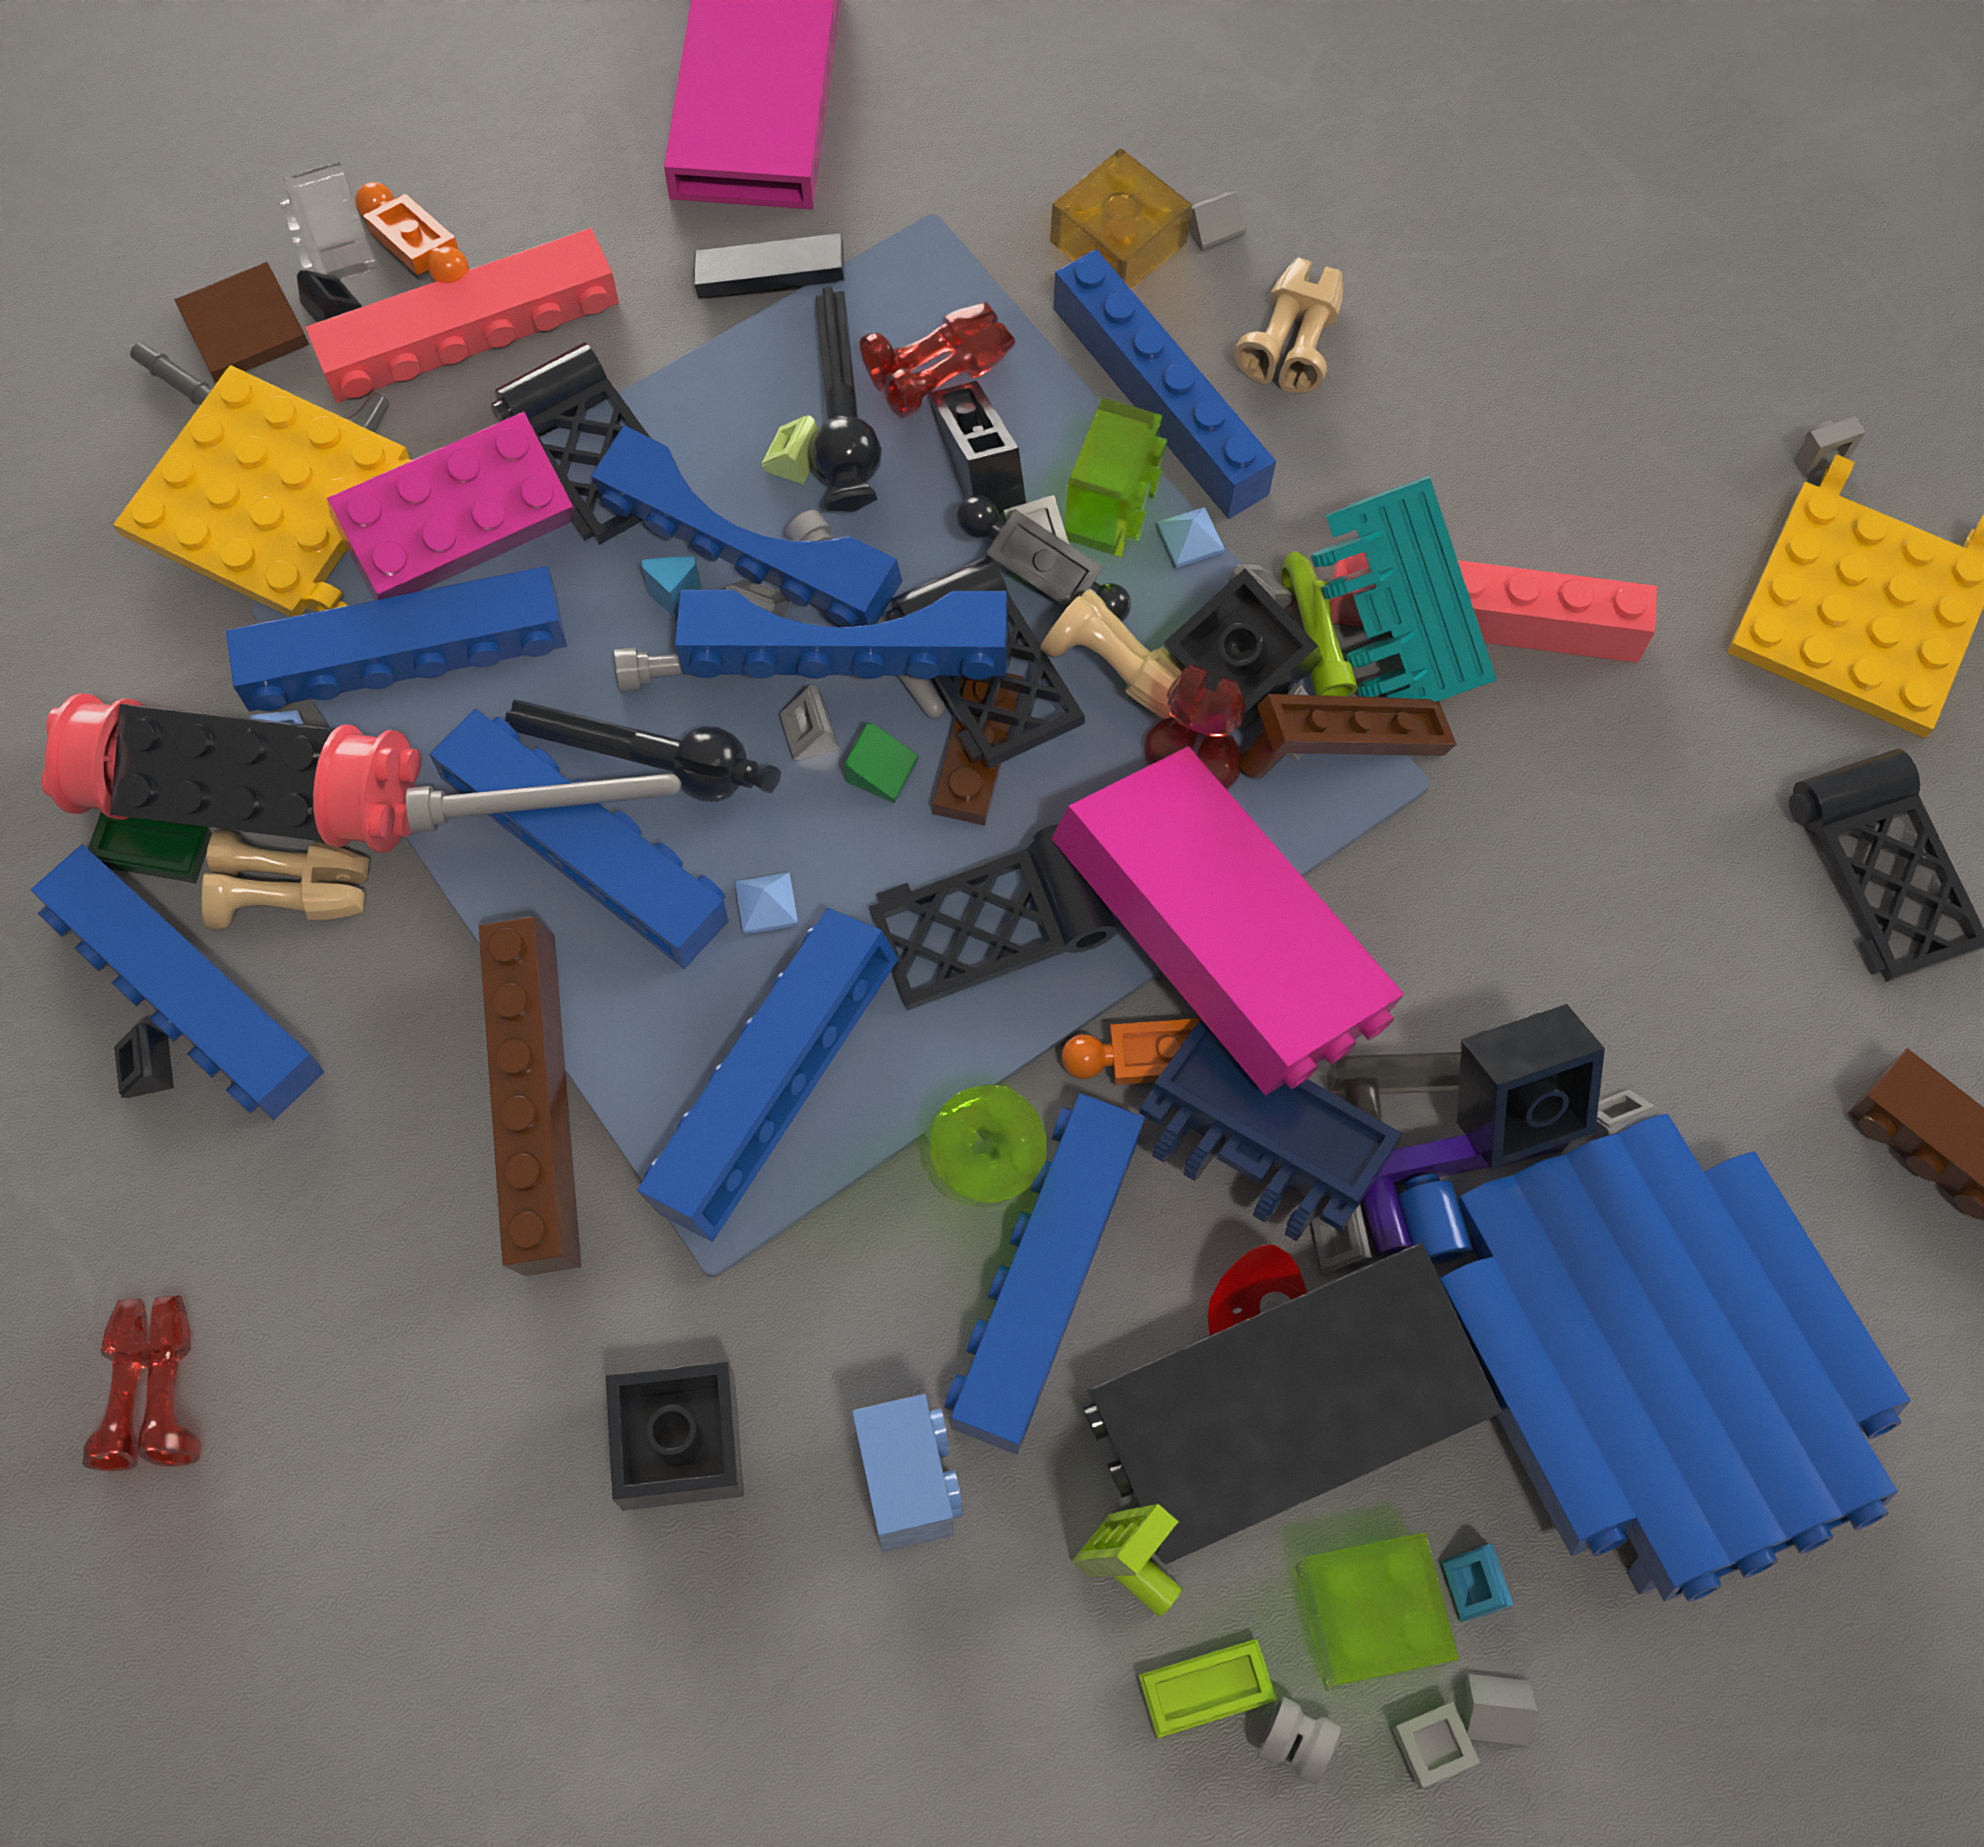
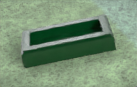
[88,812,212,884]

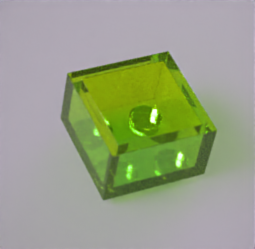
[1064,397,1167,558]
[1295,1532,1459,1691]

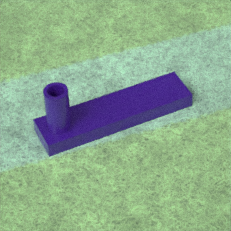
[1362,1135,1571,1256]

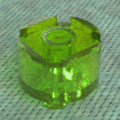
[922,1085,1047,1208]

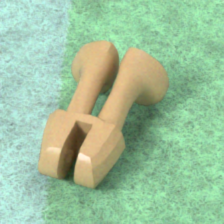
[1234,257,1343,393]
[1040,589,1196,719]
[202,830,369,930]

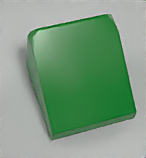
[844,722,918,803]

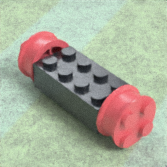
[41,693,421,853]

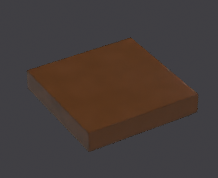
[174,262,309,384]

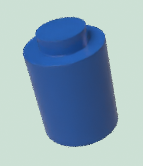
[1397,1174,1473,1265]

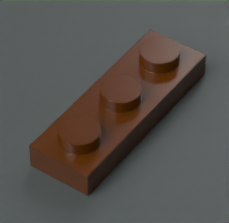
[932,673,1023,826]

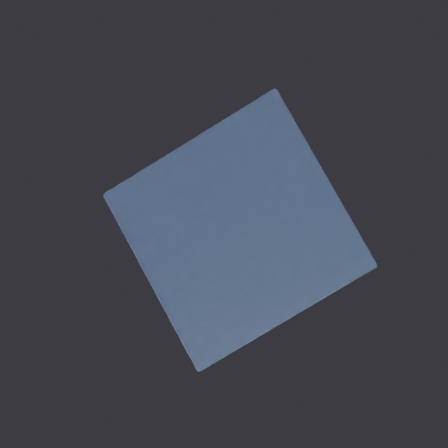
[251,214,1430,1277]

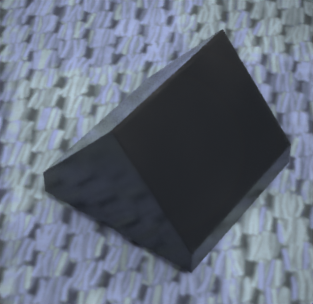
[297,270,362,323]
[114,1023,174,1098]

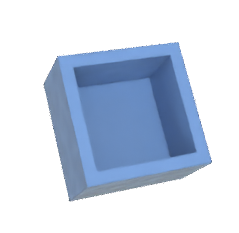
[852,1394,963,1552]

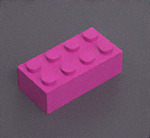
[327,412,573,600]

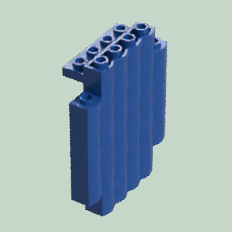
[1440,1114,1911,1602]

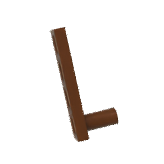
[1239,694,1457,779]

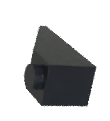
[929,380,1026,514]

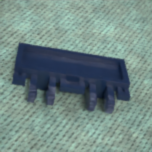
[1139,1019,1402,1241]

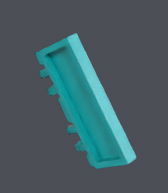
[1311,476,1497,702]

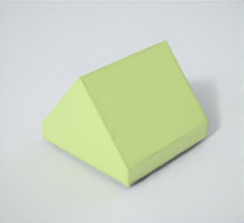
[761,415,818,485]

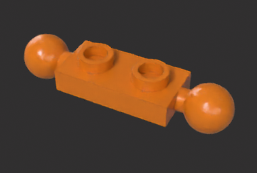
[355,182,469,283]
[1062,1018,1201,1085]

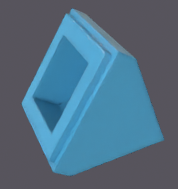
[642,556,701,619]
[1441,1544,1513,1622]

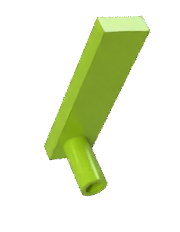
[1071,1504,1183,1617]

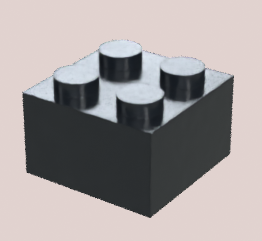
[1164,569,1323,732]
[1457,1004,1605,1169]
[606,1362,744,1511]

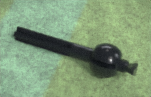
[810,287,882,512]
[505,699,781,802]

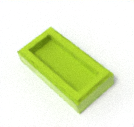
[1137,1639,1277,1739]

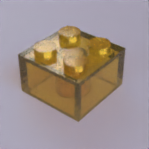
[1050,148,1192,289]

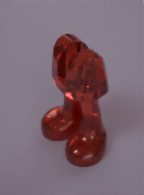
[859,302,1016,418]
[1144,665,1245,790]
[82,1295,201,1472]

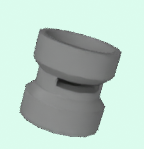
[1257,1696,1341,1785]

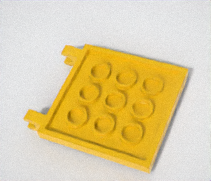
[113,365,412,617]
[1727,454,1984,739]

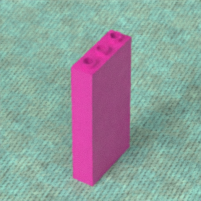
[664,0,841,210]
[1051,746,1404,1096]

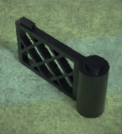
[491,342,651,545]
[886,555,1085,769]
[1789,749,1984,982]
[869,825,1117,1011]

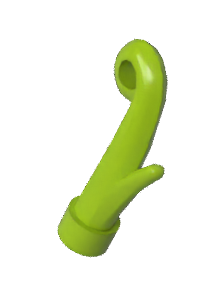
[1281,551,1358,697]

